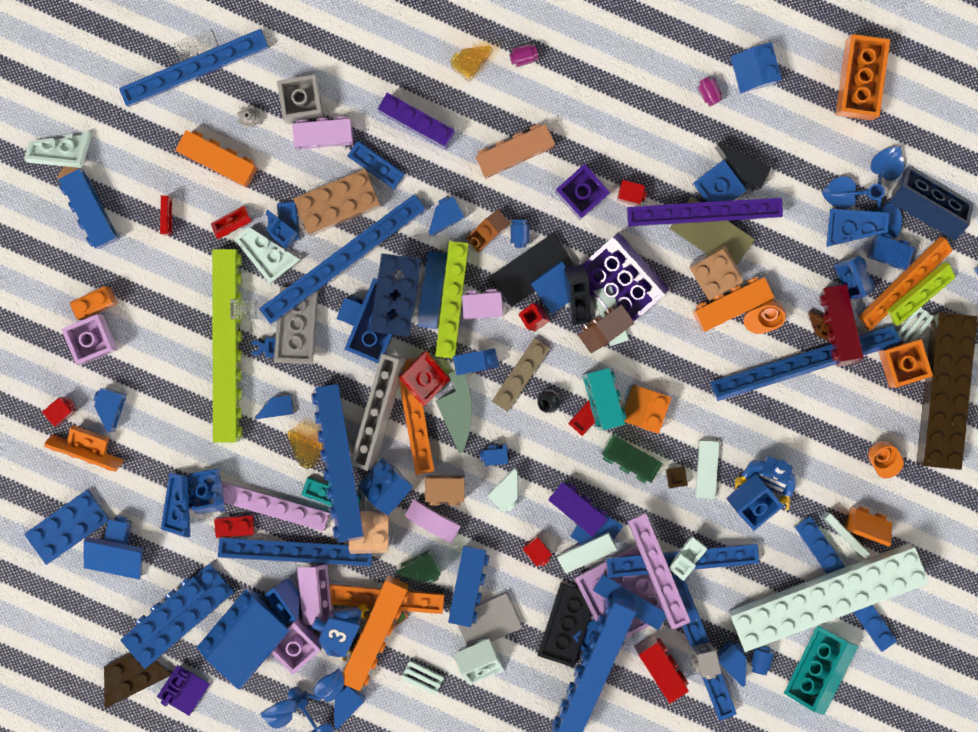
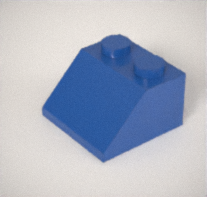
[730,42,782,94]

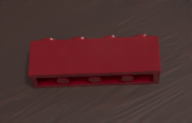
[819,284,864,366]

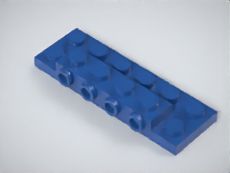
[120,563,235,669]

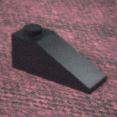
[715,142,771,192]
[564,264,591,326]

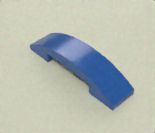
[417,251,447,329]

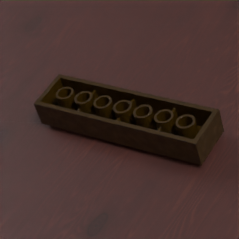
[916,312,978,470]

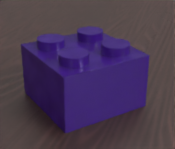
[555,164,610,220]

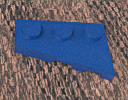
[826,209,890,247]
[161,473,191,537]

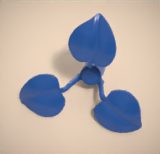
[822,147,904,238]
[260,668,344,732]

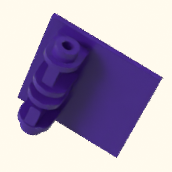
[157,664,210,716]

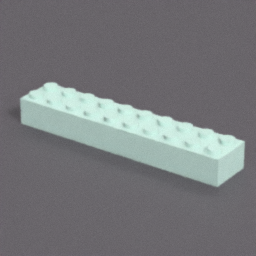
[729,543,929,652]

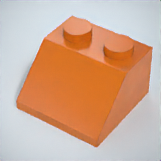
[624,385,672,434]
[844,506,892,547]

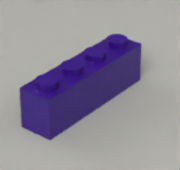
[377,92,455,150]

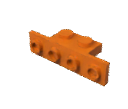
[44,425,124,472]

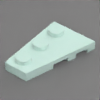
[24,131,92,168]
[234,227,300,284]

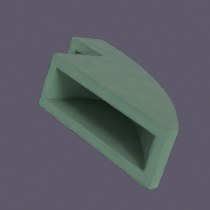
[435,371,472,454]

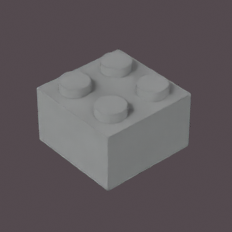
[277,74,324,123]

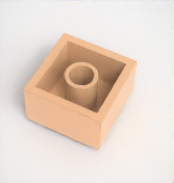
[349,511,389,554]

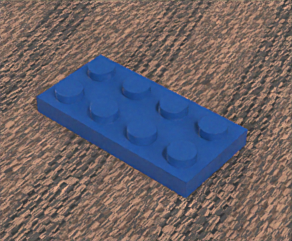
[24,489,109,565]

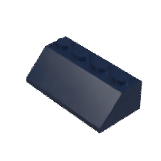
[889,166,974,241]

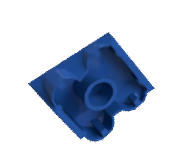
[188,469,226,514]

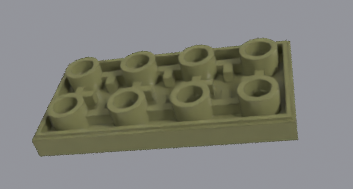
[669,197,755,265]

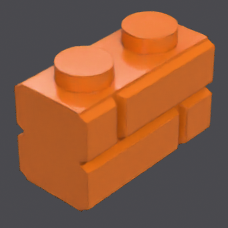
[69,286,118,320]

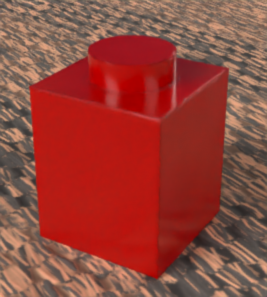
[616,180,647,206]
[518,303,550,332]
[42,397,77,427]
[522,535,552,567]

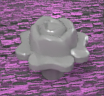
[237,105,260,128]

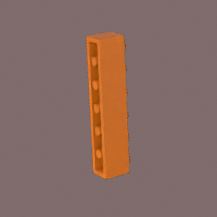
[342,575,410,691]

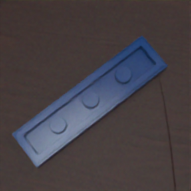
[592,574,666,631]

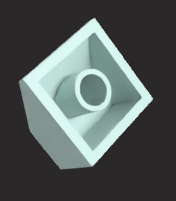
[454,639,504,685]

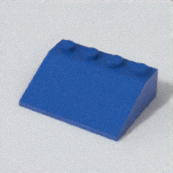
[196,589,290,690]

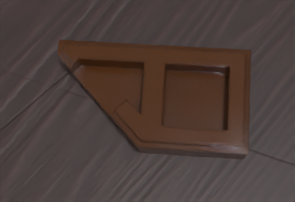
[808,311,829,341]

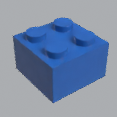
[357,457,414,516]
[726,474,784,531]

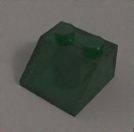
[396,548,442,584]

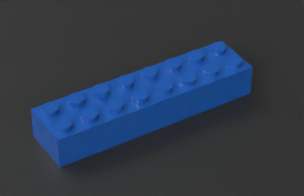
[551,592,636,732]

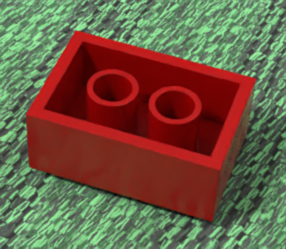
[634,635,689,704]

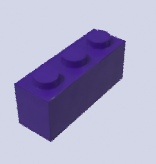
[548,482,608,537]

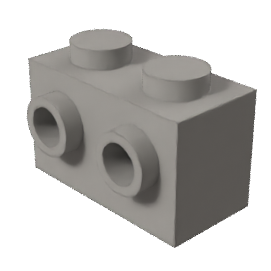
[690,642,721,679]

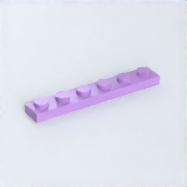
[221,481,330,531]
[627,513,690,629]

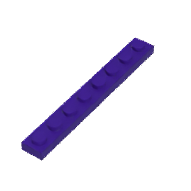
[627,198,783,227]

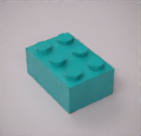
[582,368,627,431]

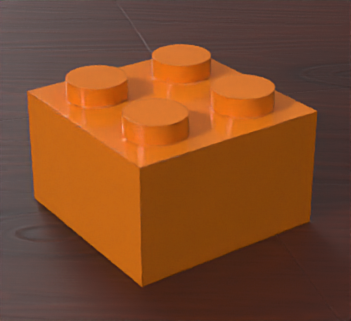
[878,339,933,388]

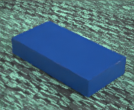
[277,201,301,241]

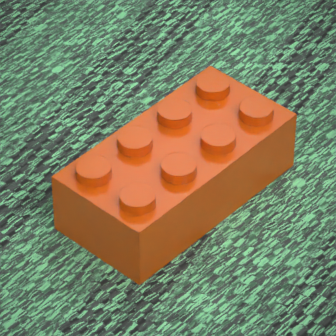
[835,34,890,120]

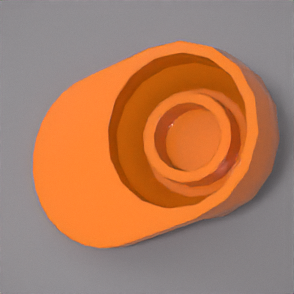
[744,300,786,334]
[868,441,904,479]

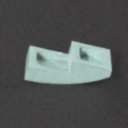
[668,536,707,581]

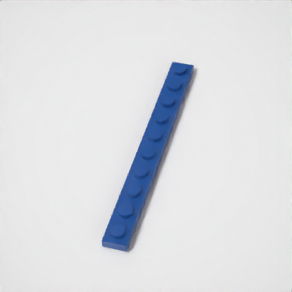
[259,195,426,325]
[710,325,901,401]

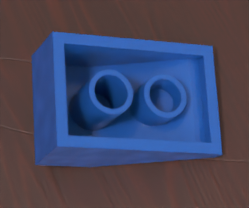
[834,255,874,300]

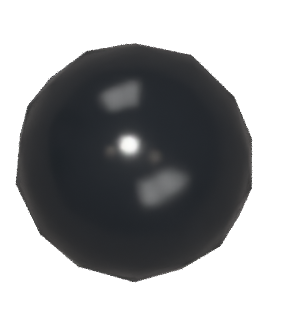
[537,389,561,414]

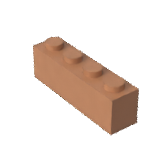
[475,123,555,179]

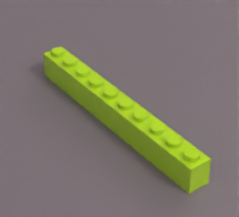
[212,249,243,443]

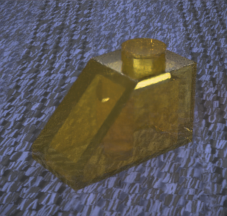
[450,46,493,82]
[287,429,323,469]

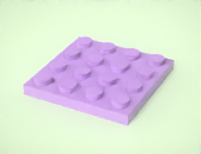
[574,545,664,639]

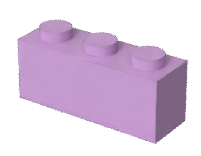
[292,116,354,150]
[297,564,332,625]

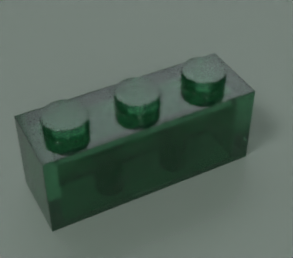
[600,434,663,484]

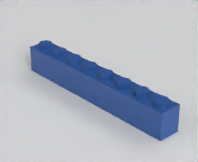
[311,384,364,543]

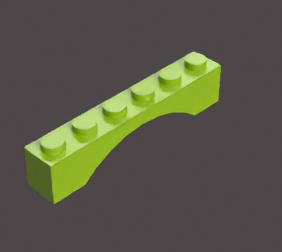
[435,241,469,358]

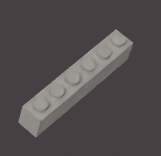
[351,353,406,471]

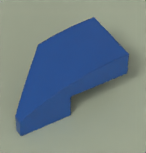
[266,209,298,249]
[255,395,293,419]

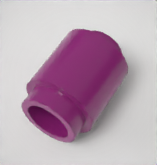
[509,44,539,67]
[697,77,723,107]

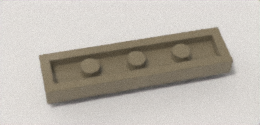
[492,338,550,412]

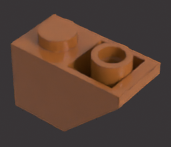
[466,210,510,253]

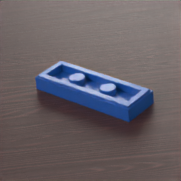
[347,141,405,190]

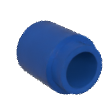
[510,220,530,248]
[751,645,774,675]

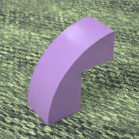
[405,499,461,543]

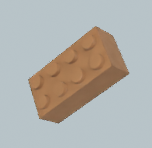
[293,169,381,236]

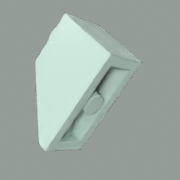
[487,468,517,513]

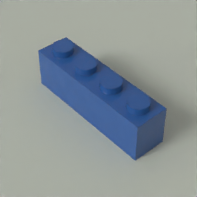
[58,169,120,249]
[448,546,490,627]

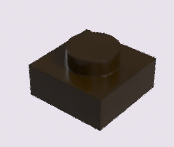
[665,466,688,489]

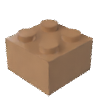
[689,244,744,300]
[425,475,465,506]

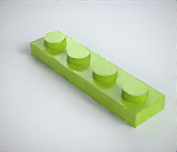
[887,262,956,326]

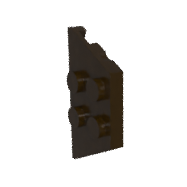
[104,653,172,709]

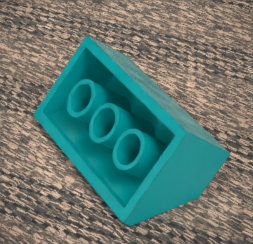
[783,625,858,715]

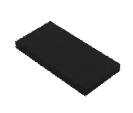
[490,233,575,308]
[537,582,591,668]

